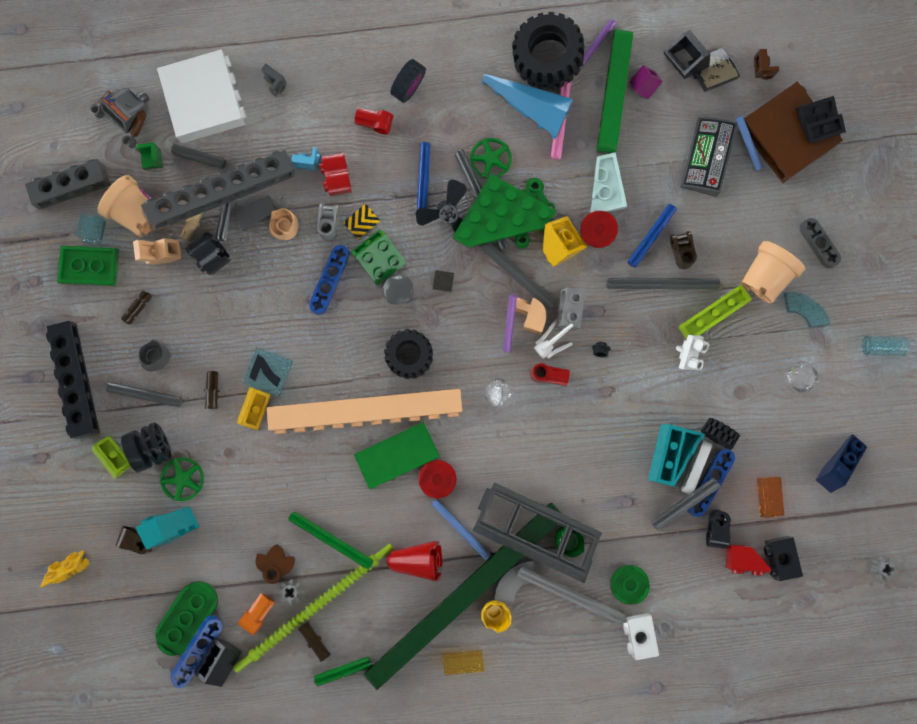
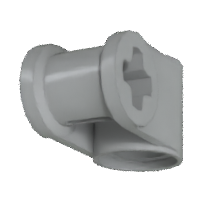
[317,203,340,241]

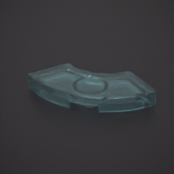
[784,292,830,328]

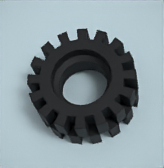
[701,418,740,450]

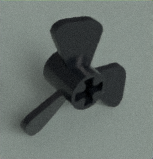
[415,179,467,233]

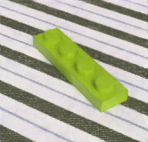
[678,284,752,340]

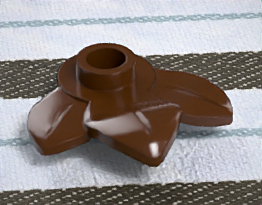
[255,544,295,584]

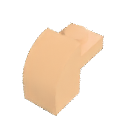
[133,238,181,264]
[515,298,546,335]

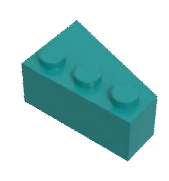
[135,506,200,550]

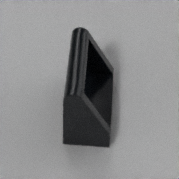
[663,30,711,79]

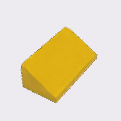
[237,387,271,430]

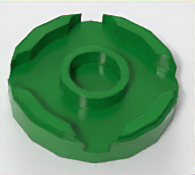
[610,565,650,605]

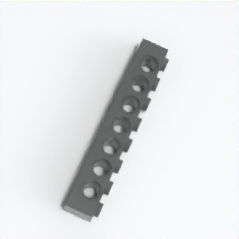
[141,150,295,232]

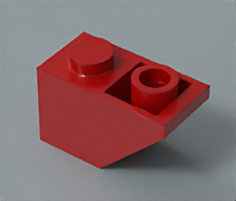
[725,544,771,576]

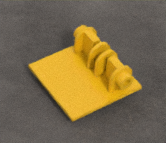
[40,550,90,588]

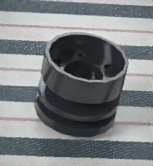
[121,422,172,473]

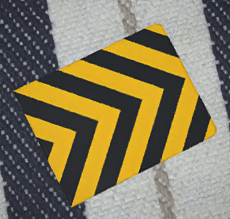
[343,203,381,239]

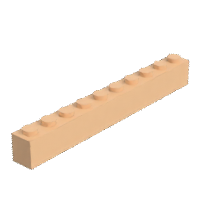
[267,389,462,434]

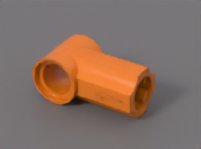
[237,593,276,636]

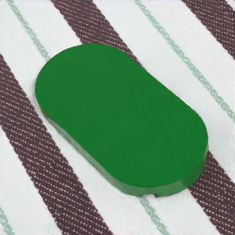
[155,581,218,656]

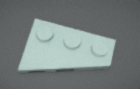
[590,152,627,213]

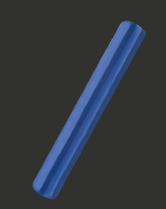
[417,142,430,209]
[627,204,677,268]

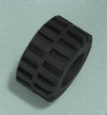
[384,329,433,379]

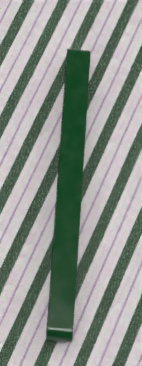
[363,502,562,690]

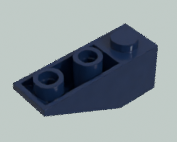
[816,434,867,493]

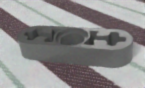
[800,218,841,268]

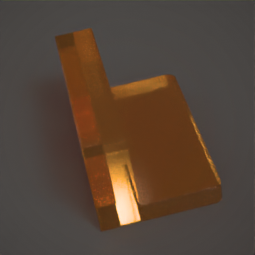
[757,477,784,518]

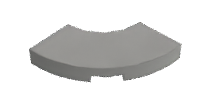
[494,561,533,602]

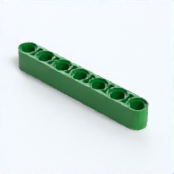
[596,29,633,154]

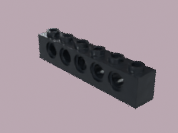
[46,321,100,439]

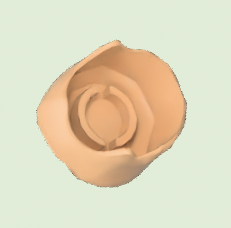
[269,208,299,241]

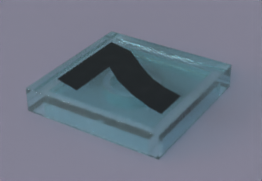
[243,347,293,397]

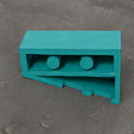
[647,424,706,487]

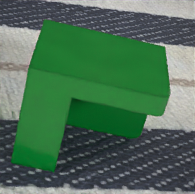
[136,142,163,170]

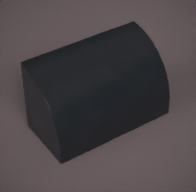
[195,638,242,687]

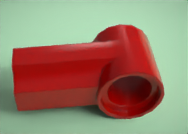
[354,108,394,135]
[530,363,570,387]

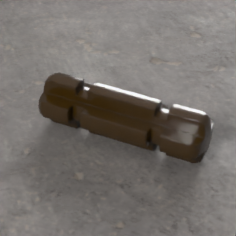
[121,290,152,325]

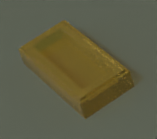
[443,650,484,675]

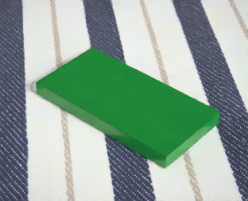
[354,422,440,490]

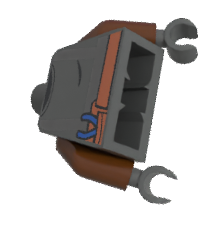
[90,88,149,148]

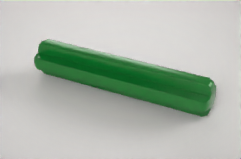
[314,657,372,686]

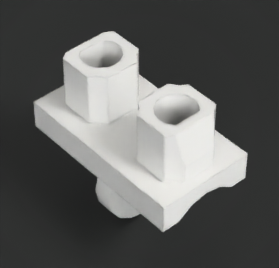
[676,335,709,370]

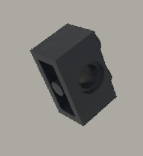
[764,536,803,581]

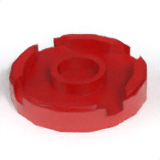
[580,210,618,248]
[418,460,457,499]

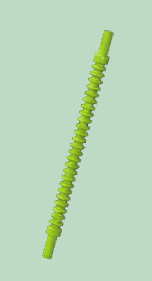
[233,543,394,673]

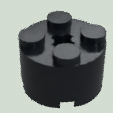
[185,230,231,275]

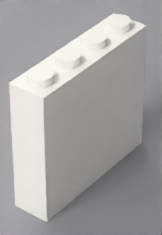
[157,49,247,143]

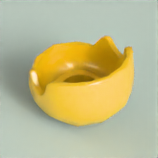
[481,600,512,633]

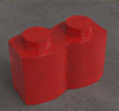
[319,153,352,197]

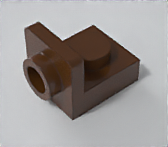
[754,49,779,80]

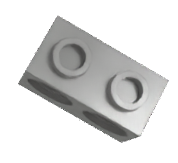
[555,287,585,331]

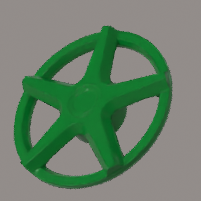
[470,138,512,179]
[160,457,204,501]

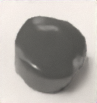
[383,275,413,305]
[138,339,170,372]

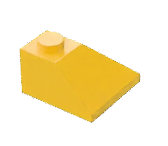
[543,216,587,267]

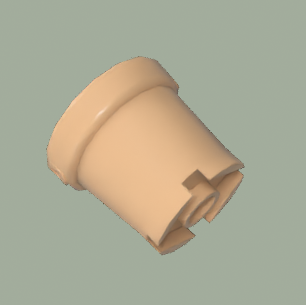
[98,175,164,238]
[740,241,806,304]

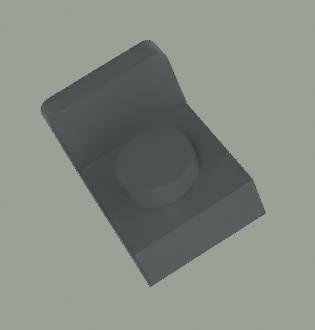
[261,63,287,97]

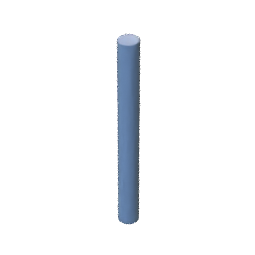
[431,499,491,560]

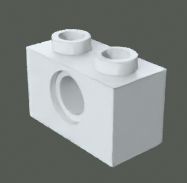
[623,613,659,660]

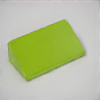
[92,435,131,479]

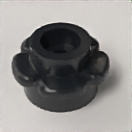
[592,342,611,358]

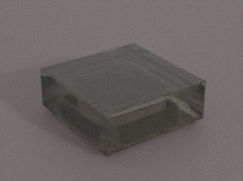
[433,270,454,292]

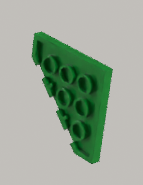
[452,174,557,248]

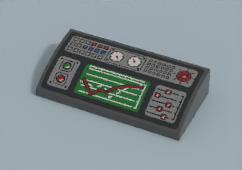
[680,117,738,197]

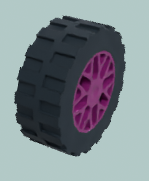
[390,59,426,103]

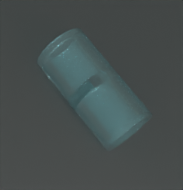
[862,336,909,356]

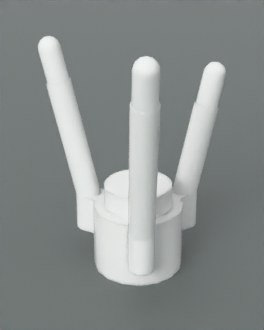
[534,318,573,359]

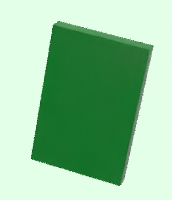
[57,246,119,286]

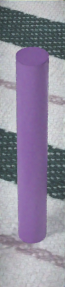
[582,19,617,66]
[503,295,517,352]

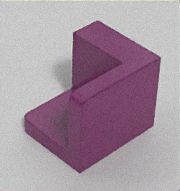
[629,65,663,99]

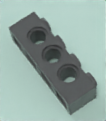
[25,159,111,210]

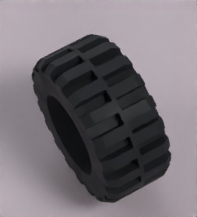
[512,12,584,90]

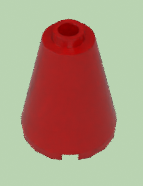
[387,541,443,581]

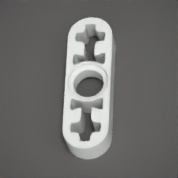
[681,439,712,494]

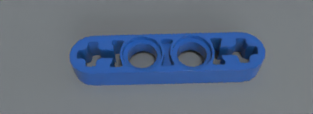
[309,245,350,315]
[688,449,735,517]
[170,615,222,688]

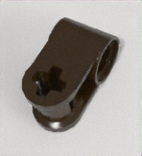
[670,231,697,269]
[116,526,157,554]

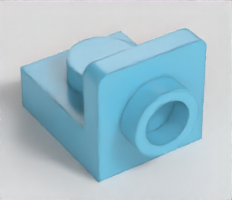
[291,147,321,171]

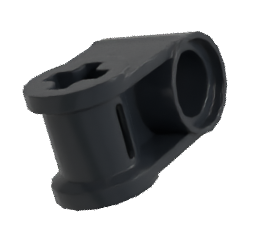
[706,510,731,549]

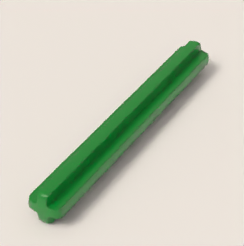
[288,512,373,569]

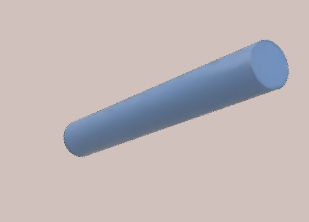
[735,115,763,171]

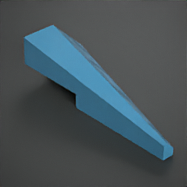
[482,74,573,139]

